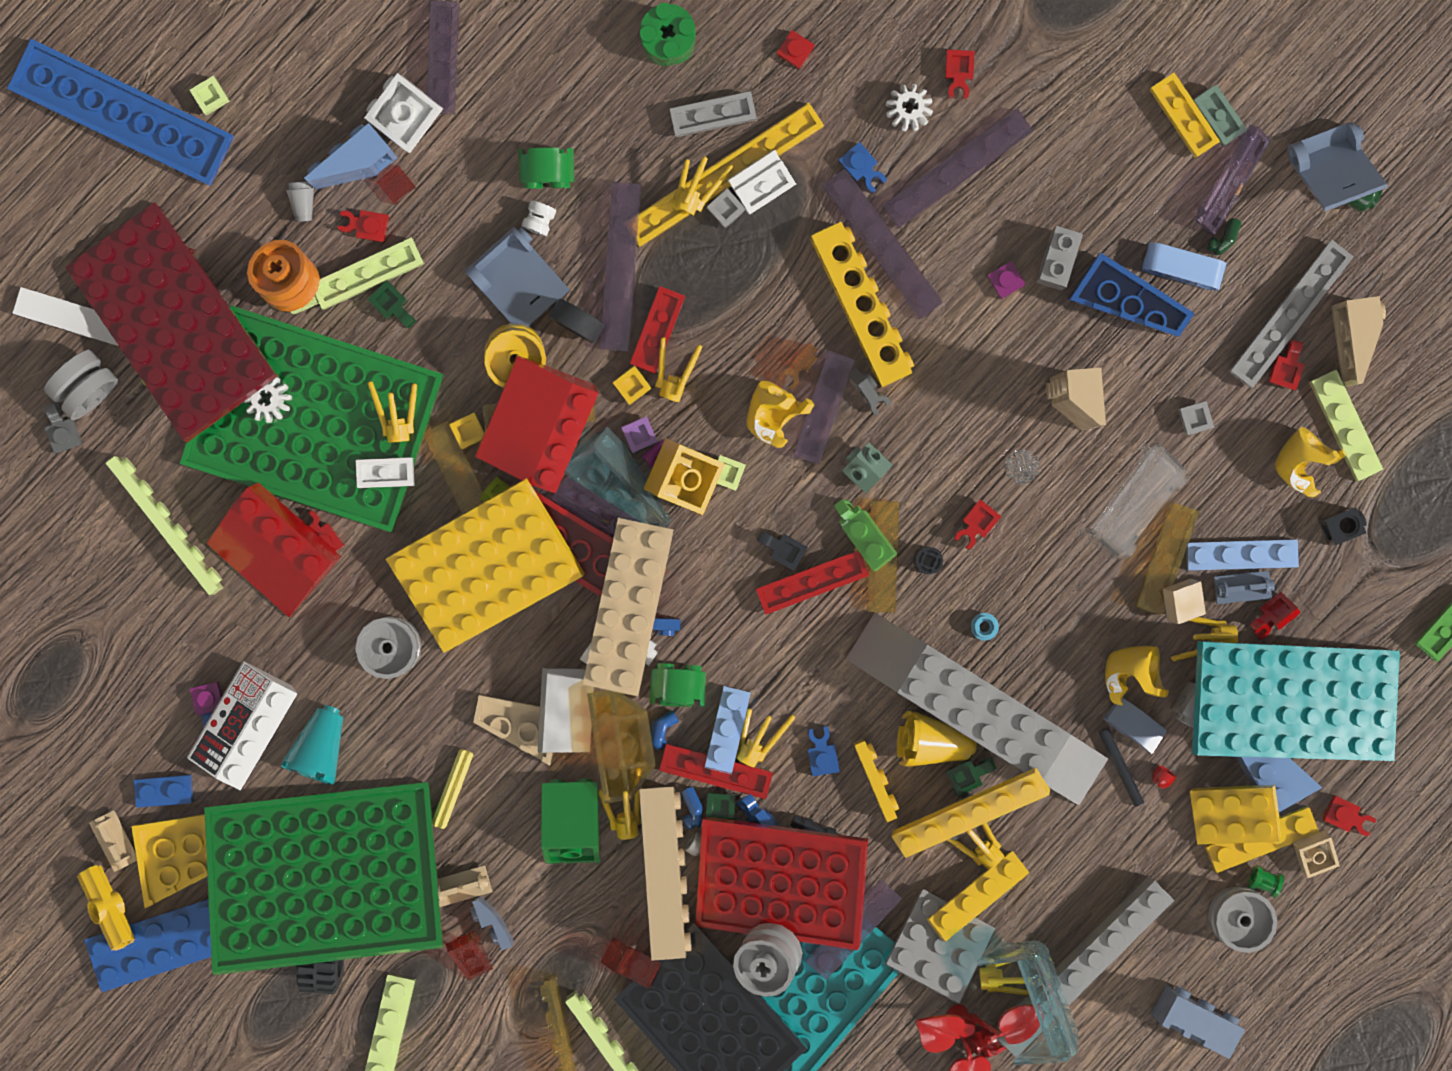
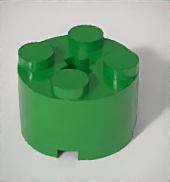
[640,3,696,66]
[518,148,575,189]
[649,663,706,707]

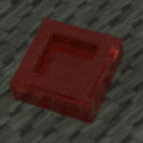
[377,165,416,205]

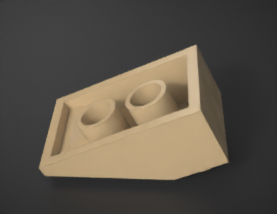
[1331,296,1386,387]

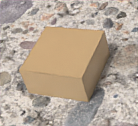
[1163,579,1206,624]
[1293,830,1340,878]

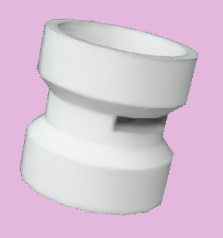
[521,200,557,237]

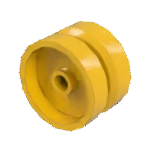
[484,323,546,387]

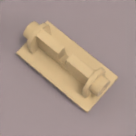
[89,810,137,872]
[437,865,493,907]

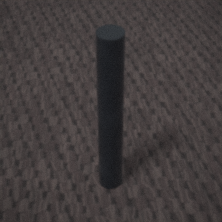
[1098,728,1144,807]

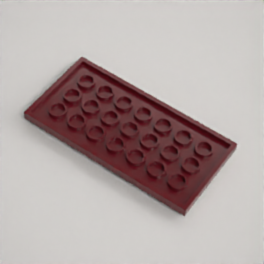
[65,202,278,443]

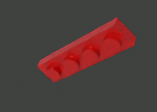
[756,550,869,615]
[659,743,773,799]

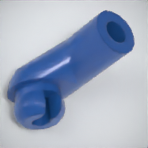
[648,710,679,750]
[681,787,702,830]

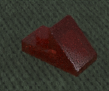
[445,931,493,980]
[601,937,661,988]

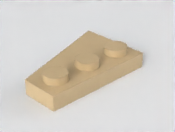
[473,695,553,766]

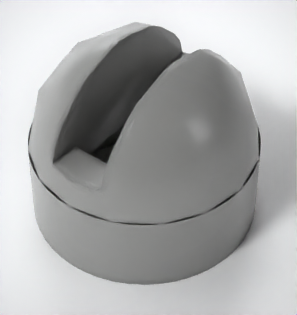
[684,832,701,857]

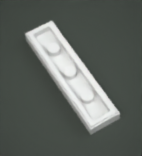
[13,287,118,346]

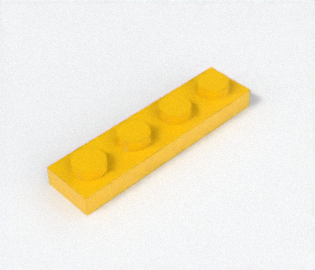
[1205,806,1319,873]
[926,851,1029,942]

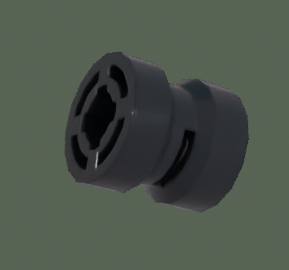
[913,547,943,575]

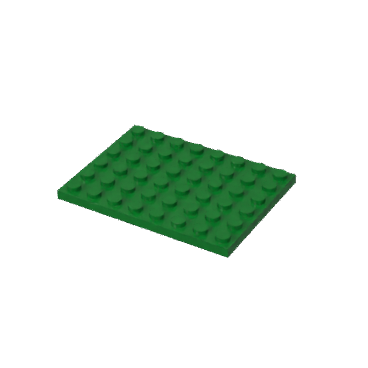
[180,305,444,533]
[204,782,443,975]

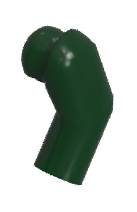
[1207,218,1242,255]

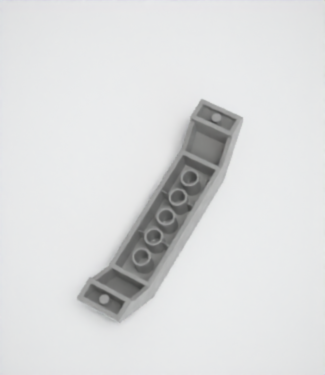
[845,612,1108,805]

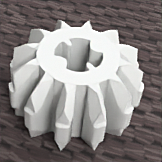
[886,84,933,132]
[244,377,292,423]

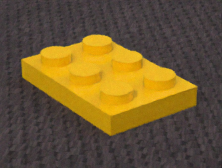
[1190,785,1282,845]

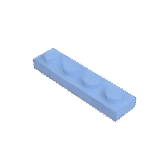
[1185,540,1299,570]

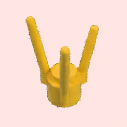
[673,156,733,216]
[655,337,702,402]
[368,381,417,443]
[1170,617,1238,661]
[736,708,795,767]
[598,768,642,840]
[947,823,1004,870]
[979,950,1045,995]

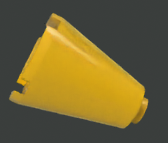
[897,711,977,767]

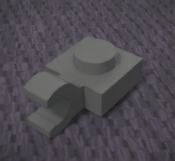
[848,368,891,415]
[44,403,83,454]

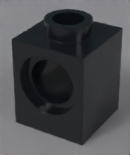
[1318,507,1367,546]

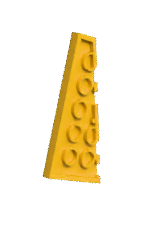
[132,814,208,908]

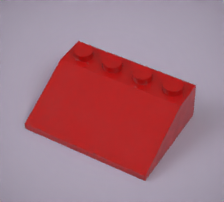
[475,355,599,494]
[207,483,342,617]

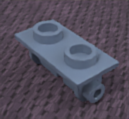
[1214,571,1275,604]

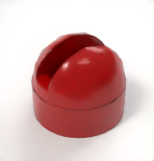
[1152,764,1177,789]

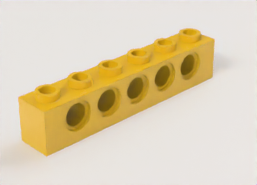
[810,222,914,389]

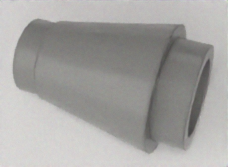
[286,181,314,222]

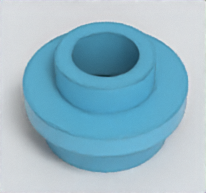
[971,613,999,641]

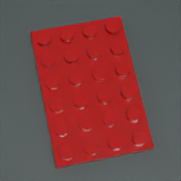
[696,817,869,950]

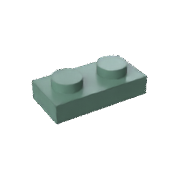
[1193,84,1247,147]

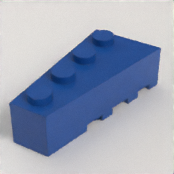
[1067,253,1195,337]

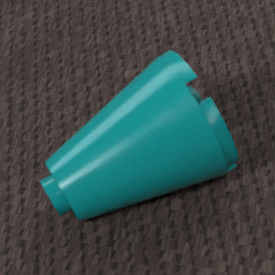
[280,705,343,785]

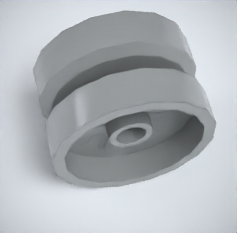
[44,350,118,420]
[355,616,422,679]
[1208,886,1278,953]
[733,923,802,997]

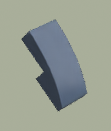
[1104,698,1167,753]
[470,896,514,951]

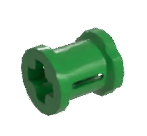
[1248,865,1284,898]

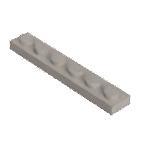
[1229,240,1354,388]

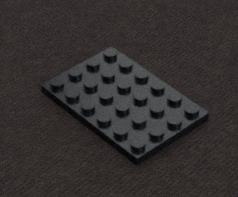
[614,923,808,1071]

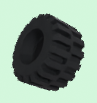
[296,960,344,994]

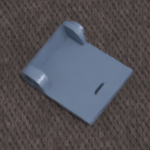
[1287,121,1387,211]
[464,227,570,327]

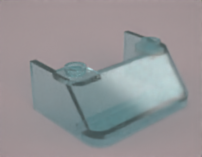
[977,940,1079,1065]

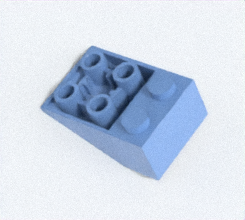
[304,123,398,189]

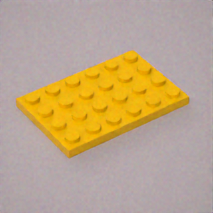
[386,478,585,653]

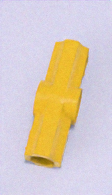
[77,865,135,951]

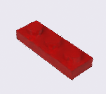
[630,286,686,374]

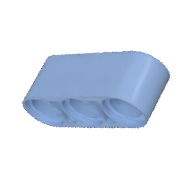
[1142,242,1226,291]

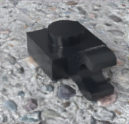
[757,531,808,571]

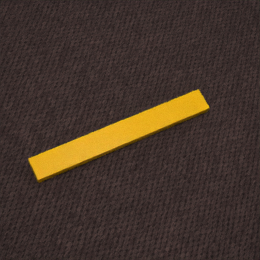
[624,102,824,248]

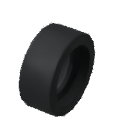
[549,298,605,344]

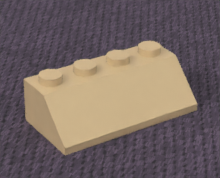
[1046,368,1106,430]

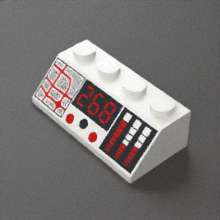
[187,661,297,790]

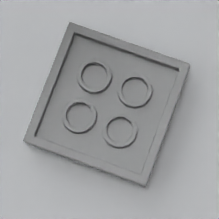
[884,889,995,1003]

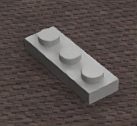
[670,91,757,137]

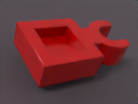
[945,49,975,100]
[338,210,389,243]
[954,499,1002,550]
[300,510,345,552]
[1322,795,1376,836]
[969,1026,1006,1058]

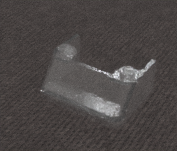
[1077,442,1188,560]

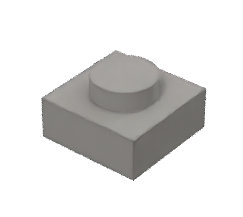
[707,188,746,229]
[1178,401,1214,436]

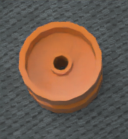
[247,240,320,312]

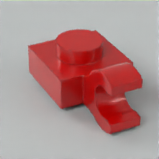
[1268,340,1305,391]
[1249,592,1301,640]

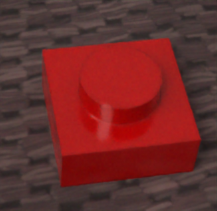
[776,30,815,70]

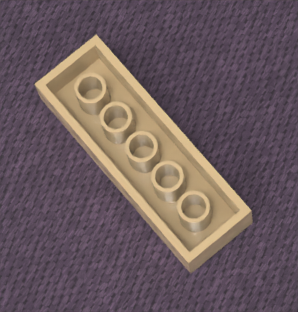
[583,518,674,696]
[639,787,691,961]

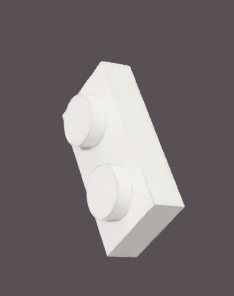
[356,458,414,488]

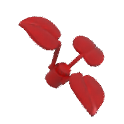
[915,1002,1043,1071]

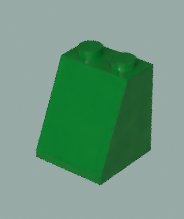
[541,779,601,864]

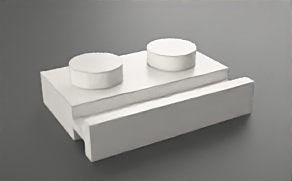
[727,150,796,214]

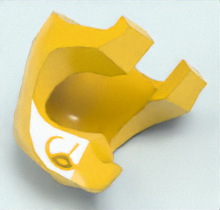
[746,381,814,448]
[1275,426,1347,497]
[1105,646,1169,705]

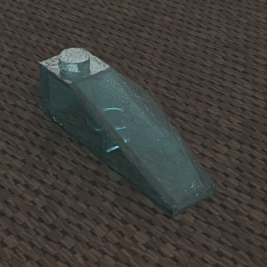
[565,427,672,527]

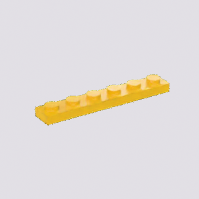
[891,767,1050,858]

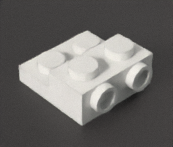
[364,73,443,153]

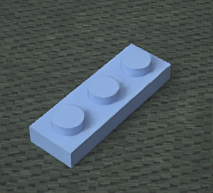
[704,686,751,774]

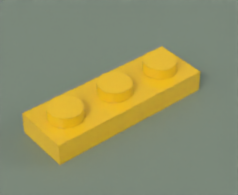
[1149,72,1220,158]
[853,739,899,822]

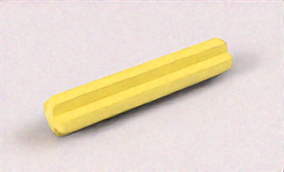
[432,749,473,829]

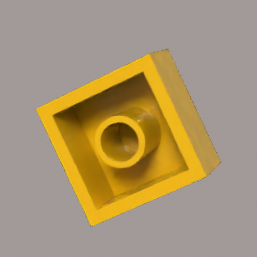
[644,438,725,515]

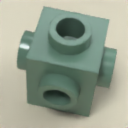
[842,442,892,493]

